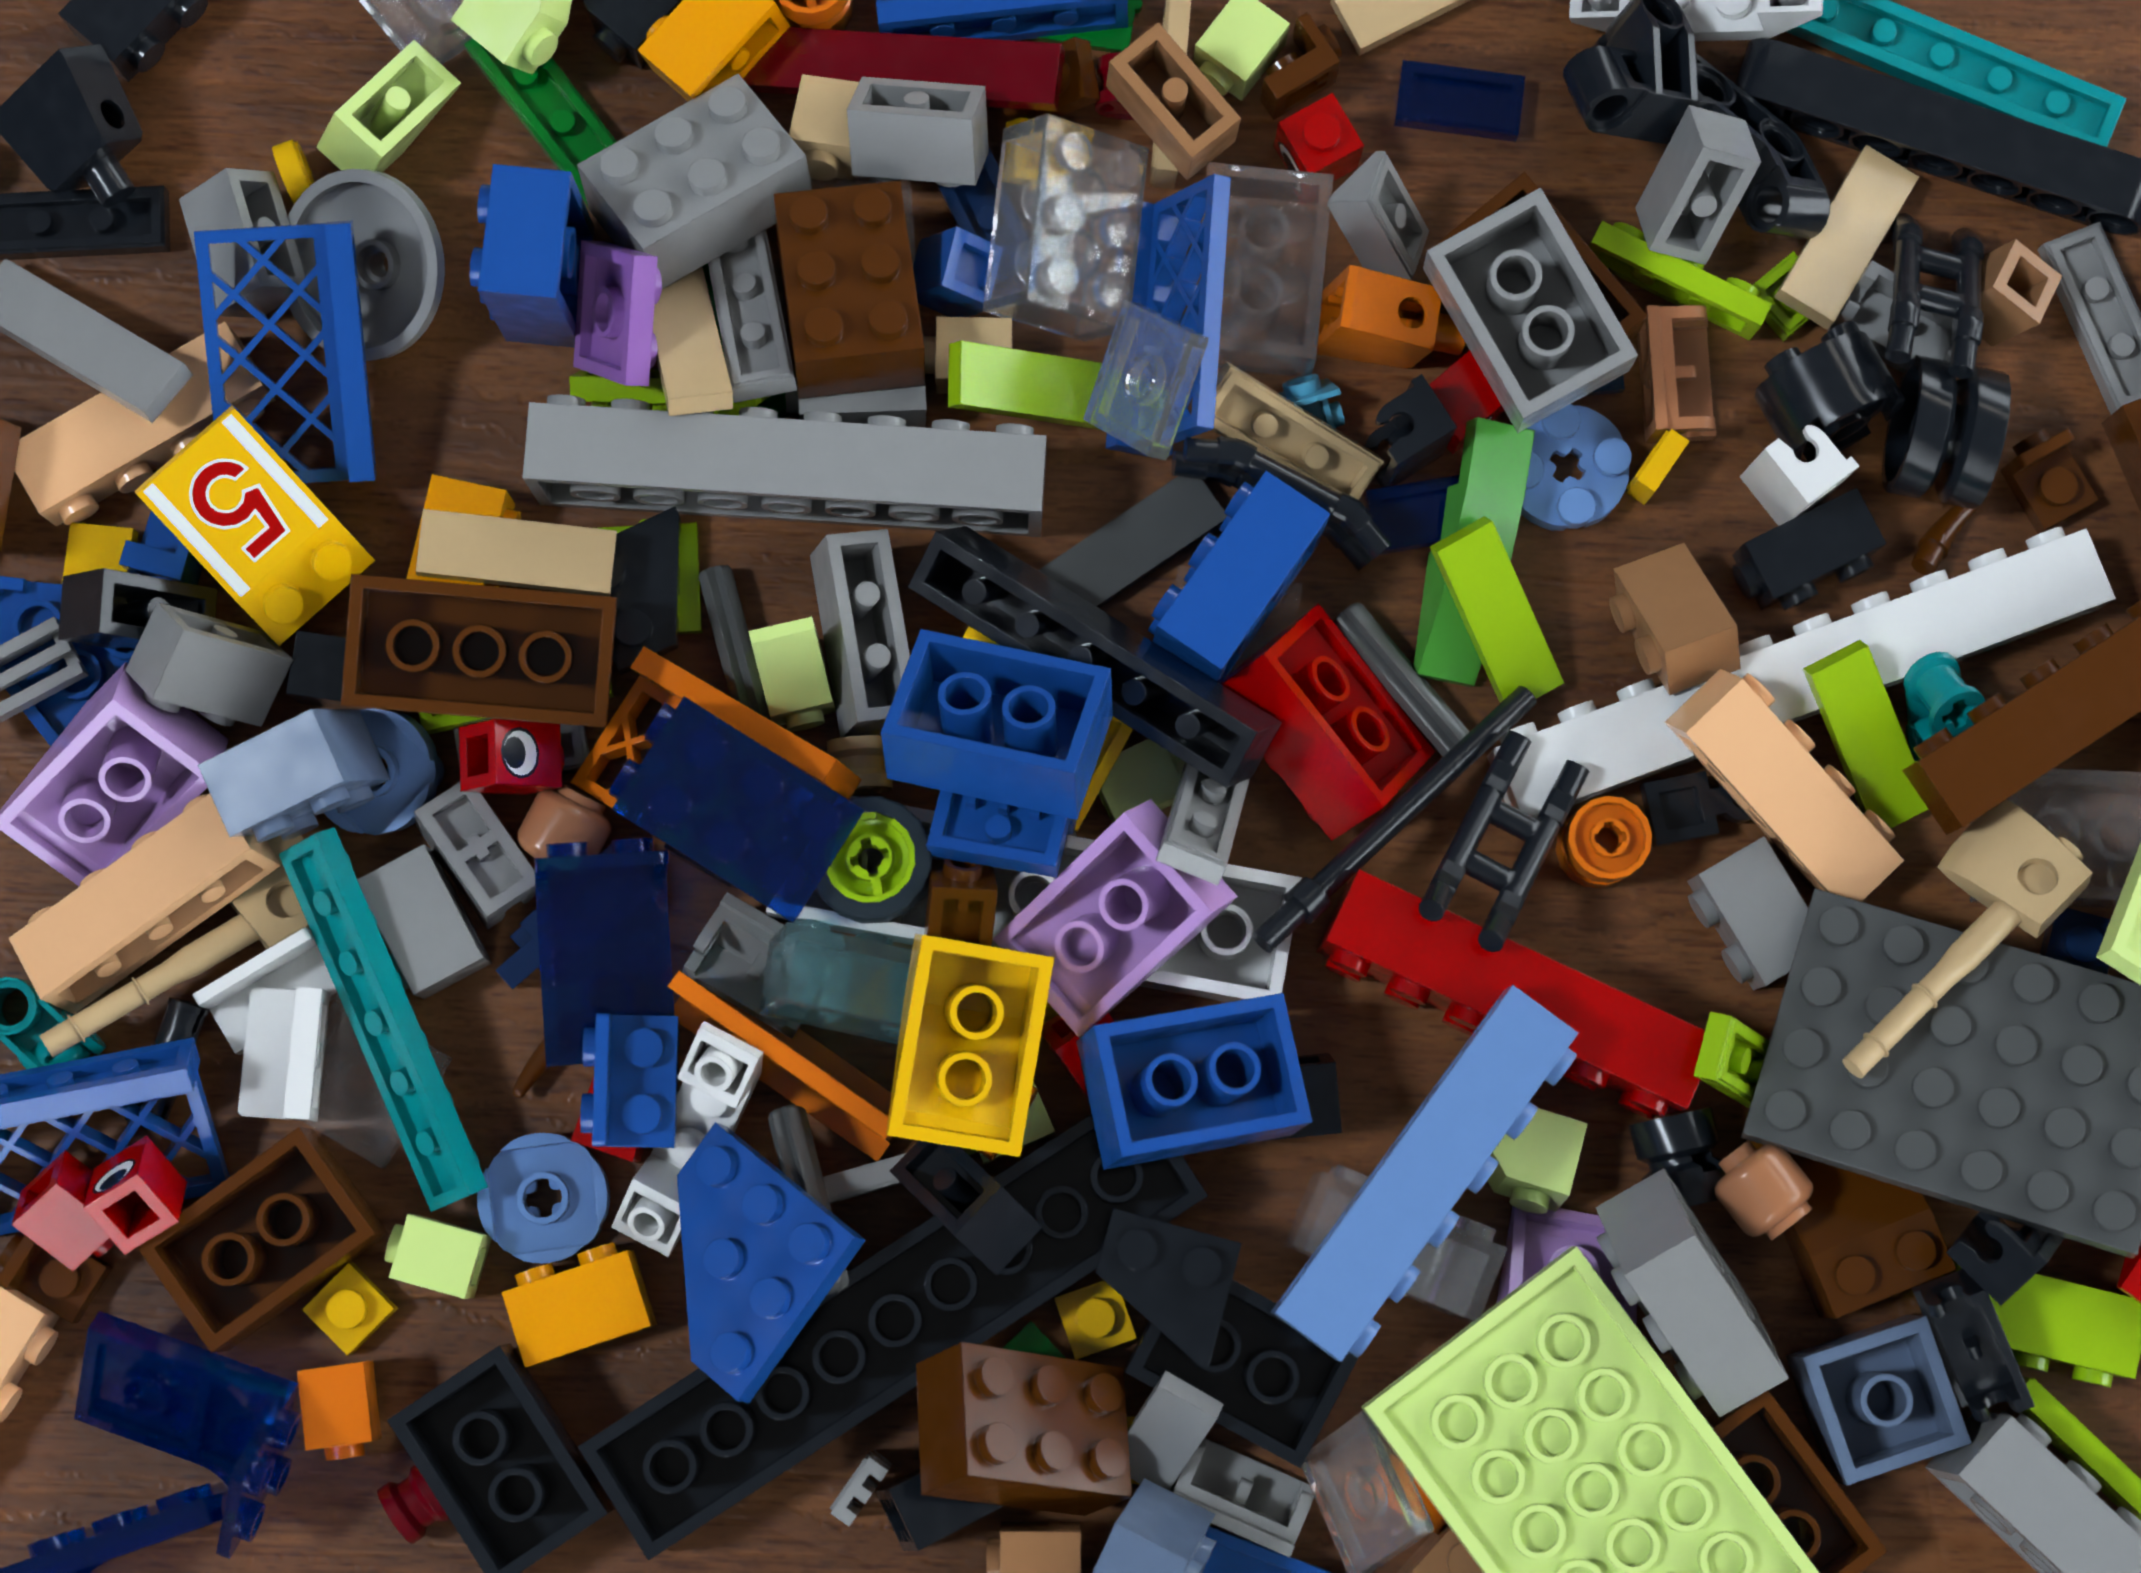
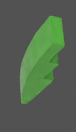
[1413,417,1535,687]

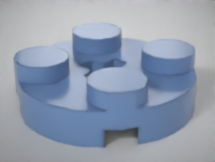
[1521,404,1632,531]
[324,708,445,835]
[477,1133,610,1264]

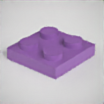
[573,240,662,386]

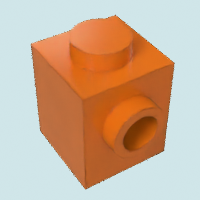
[297,1360,382,1461]

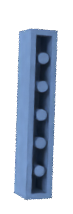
[1271,985,1578,1362]

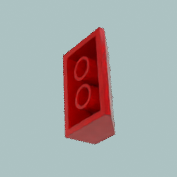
[1220,603,1435,841]

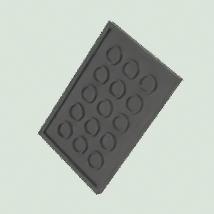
[1741,888,2141,1258]

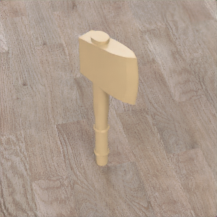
[1842,799,2093,1078]
[39,835,310,1058]

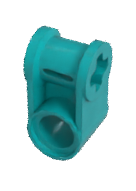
[1903,651,1985,761]
[0,977,107,1069]

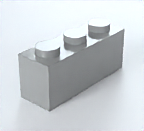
[810,529,910,737]

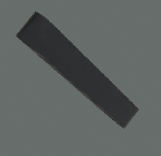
[1736,38,2141,235]

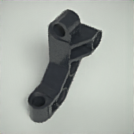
[1563,0,1830,239]

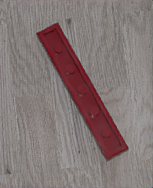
[743,27,1065,111]

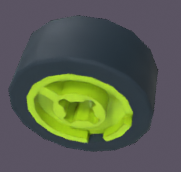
[808,796,933,924]

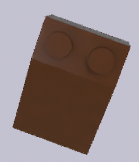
[1744,1139,1956,1319]

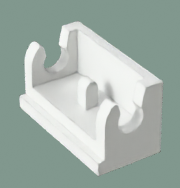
[1740,425,1859,526]

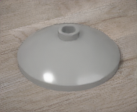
[288,169,445,361]

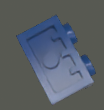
[926,790,1076,878]
[580,1013,679,1148]

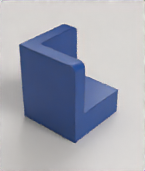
[913,226,1009,317]
[119,511,203,585]

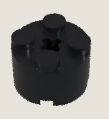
[1754,321,1905,462]

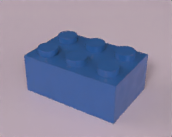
[470,164,595,348]
[1148,470,1331,683]
[881,629,1113,820]
[1076,993,1313,1170]

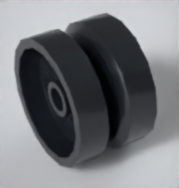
[1882,355,2011,509]

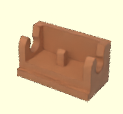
[1637,305,1717,443]

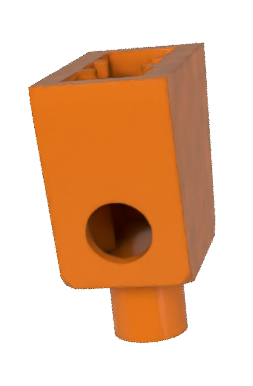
[1310,265,1465,368]

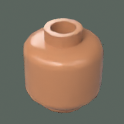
[516,783,612,883]
[1715,1140,1813,1241]

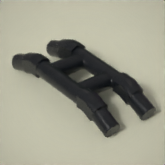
[1885,213,1984,379]
[1171,437,1392,571]
[1418,730,1590,952]

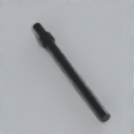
[1252,686,1537,953]

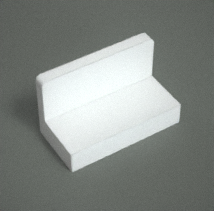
[193,928,339,1055]
[238,987,330,1122]

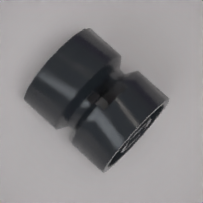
[1629,1107,1726,1206]

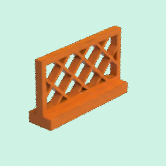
[570,646,862,905]
[667,970,896,1161]

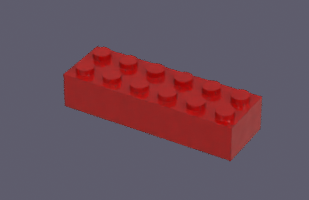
[1316,869,1705,1119]

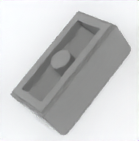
[1327,151,1429,280]

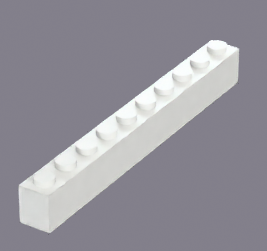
[1487,526,2116,818]

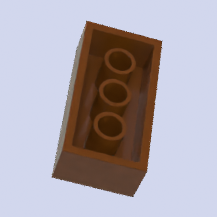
[341,574,618,728]

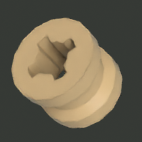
[827,735,893,795]

